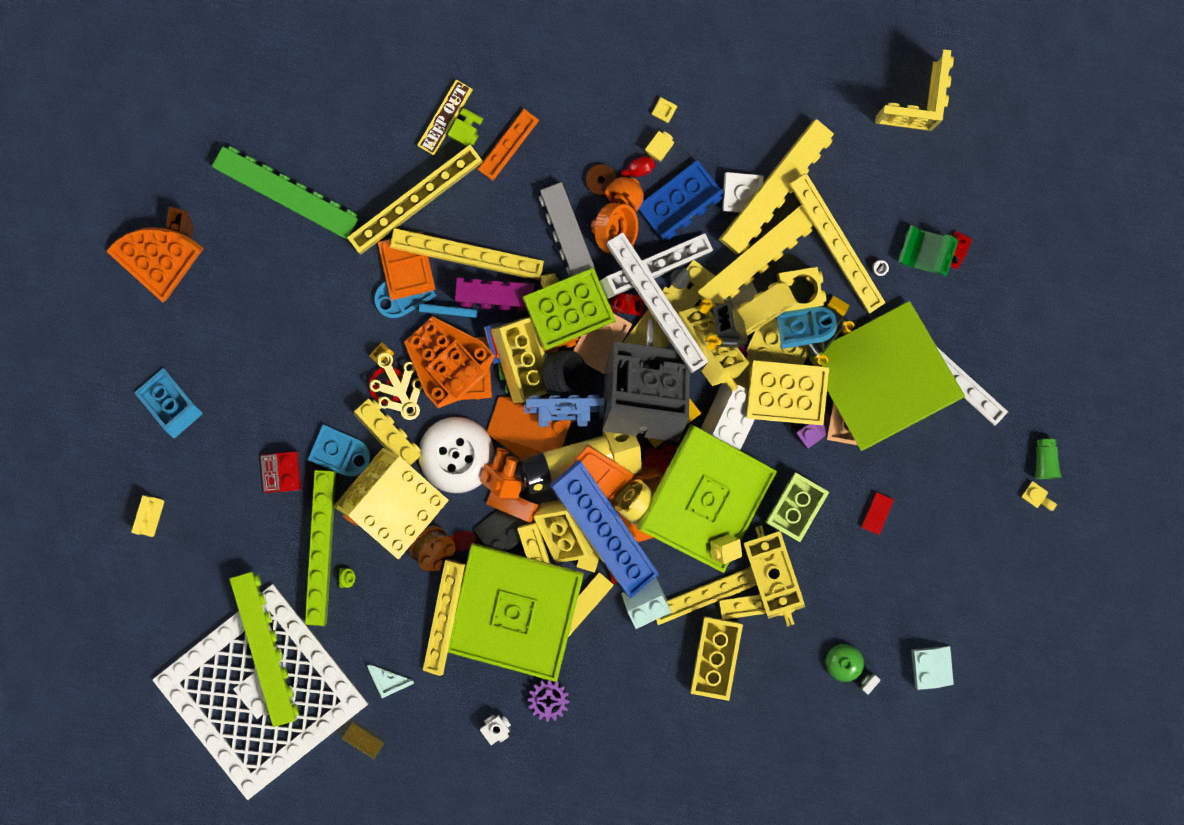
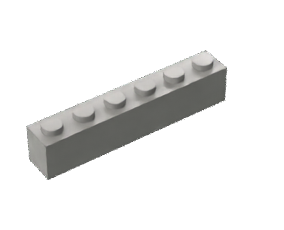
[538,182,599,280]

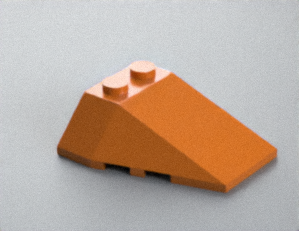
[487,397,573,458]

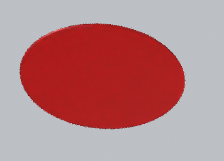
[451,531,476,551]

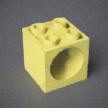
[777,267,826,312]

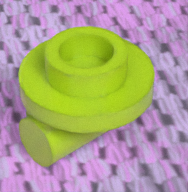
[339,568,355,588]

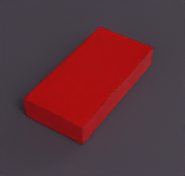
[861,492,894,535]

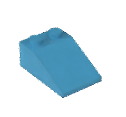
[135,368,203,438]

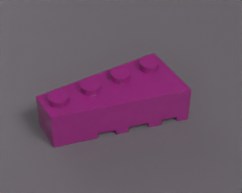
[455,278,535,312]

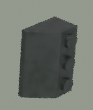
[474,494,536,552]

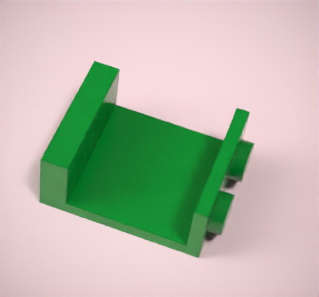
[898,225,958,276]

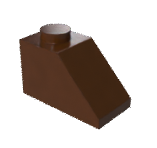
[165,206,194,239]

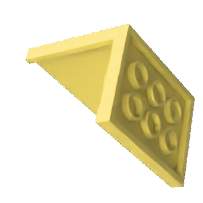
[875,50,954,131]
[333,448,449,560]

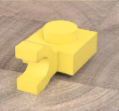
[1021,481,1057,511]

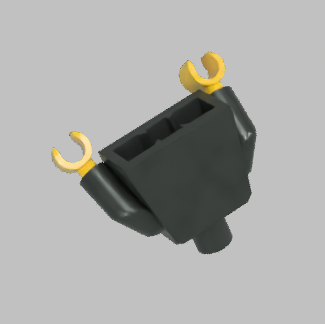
[699,299,748,350]
[804,308,854,367]

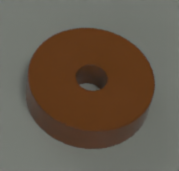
[586,164,616,196]

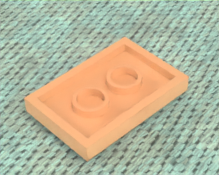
[573,313,632,374]

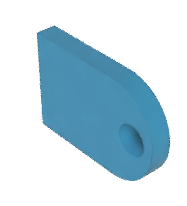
[375,281,437,319]
[777,306,837,349]
[308,425,370,476]

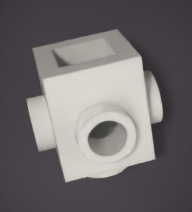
[480,714,511,745]

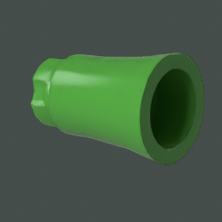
[1035,439,1062,479]

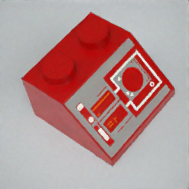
[260,452,302,493]

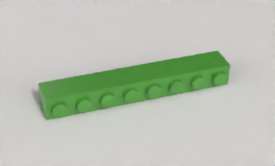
[212,146,360,241]

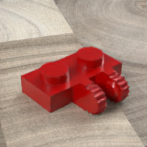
[644,443,679,473]

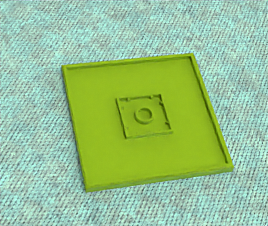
[808,301,965,451]
[637,424,777,573]
[448,543,584,682]

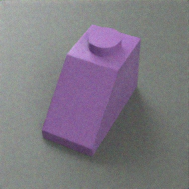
[795,410,831,449]

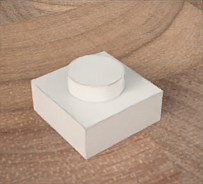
[861,674,880,694]

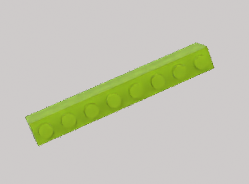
[305,470,336,626]
[230,571,299,727]

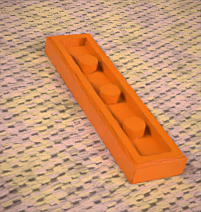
[478,109,539,181]

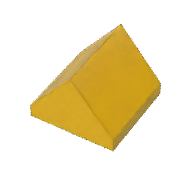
[826,296,849,316]
[370,342,395,363]

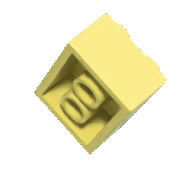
[533,500,594,563]

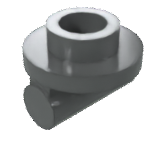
[670,268,689,289]

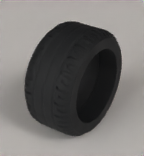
[541,350,589,399]

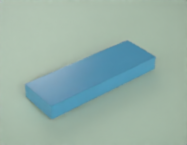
[419,304,478,318]

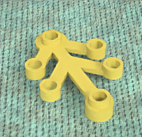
[369,352,423,420]

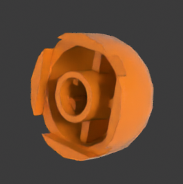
[605,177,644,213]

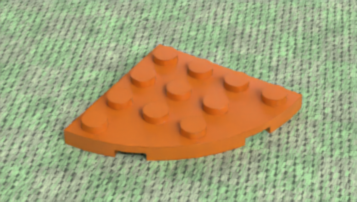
[106,227,204,302]

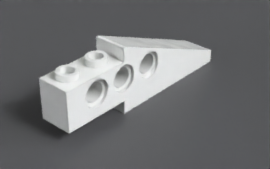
[599,234,713,299]

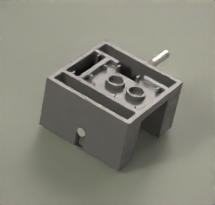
[602,319,690,442]

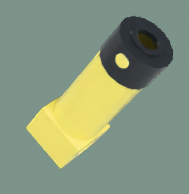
[519,432,642,495]

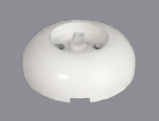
[418,417,495,493]

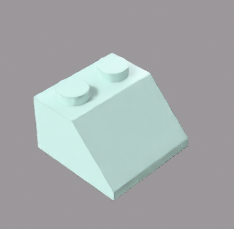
[621,577,672,629]
[911,646,954,690]

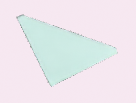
[367,664,414,698]

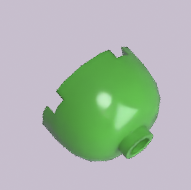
[825,644,864,682]

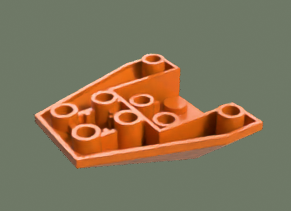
[404,316,495,408]

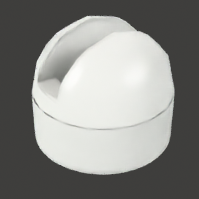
[872,260,889,276]

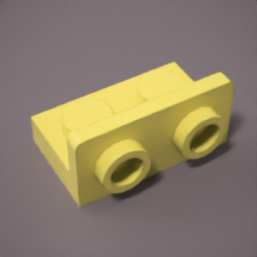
[131,495,165,537]

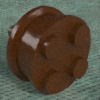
[409,525,456,571]

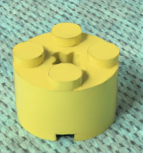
[615,479,655,525]

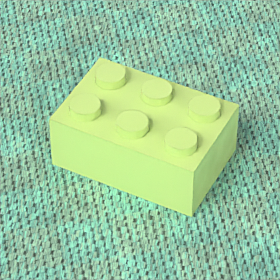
[766,473,829,542]

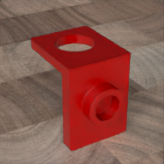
[950,231,973,269]
[610,294,645,316]

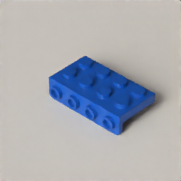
[639,160,724,240]

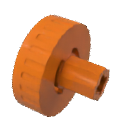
[591,203,638,253]

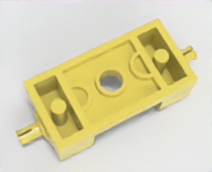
[674,306,749,392]
[744,526,805,627]

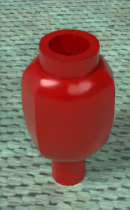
[621,156,656,177]

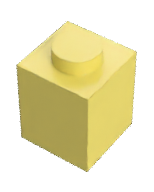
[645,131,674,163]
[710,534,742,564]

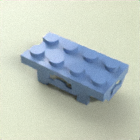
[524,395,605,427]

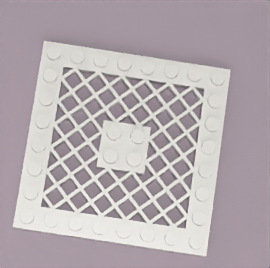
[153,584,369,800]

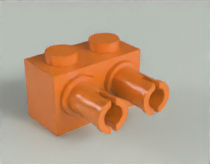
[480,448,523,499]

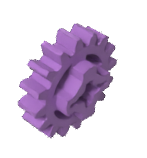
[528,680,570,722]

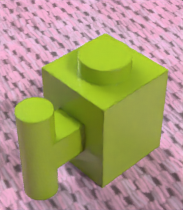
[448,108,484,147]

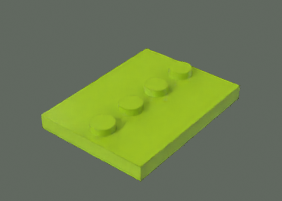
[522,268,616,351]

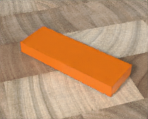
[486,491,539,523]

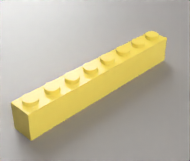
[719,119,834,254]
[347,145,483,254]
[696,205,814,311]

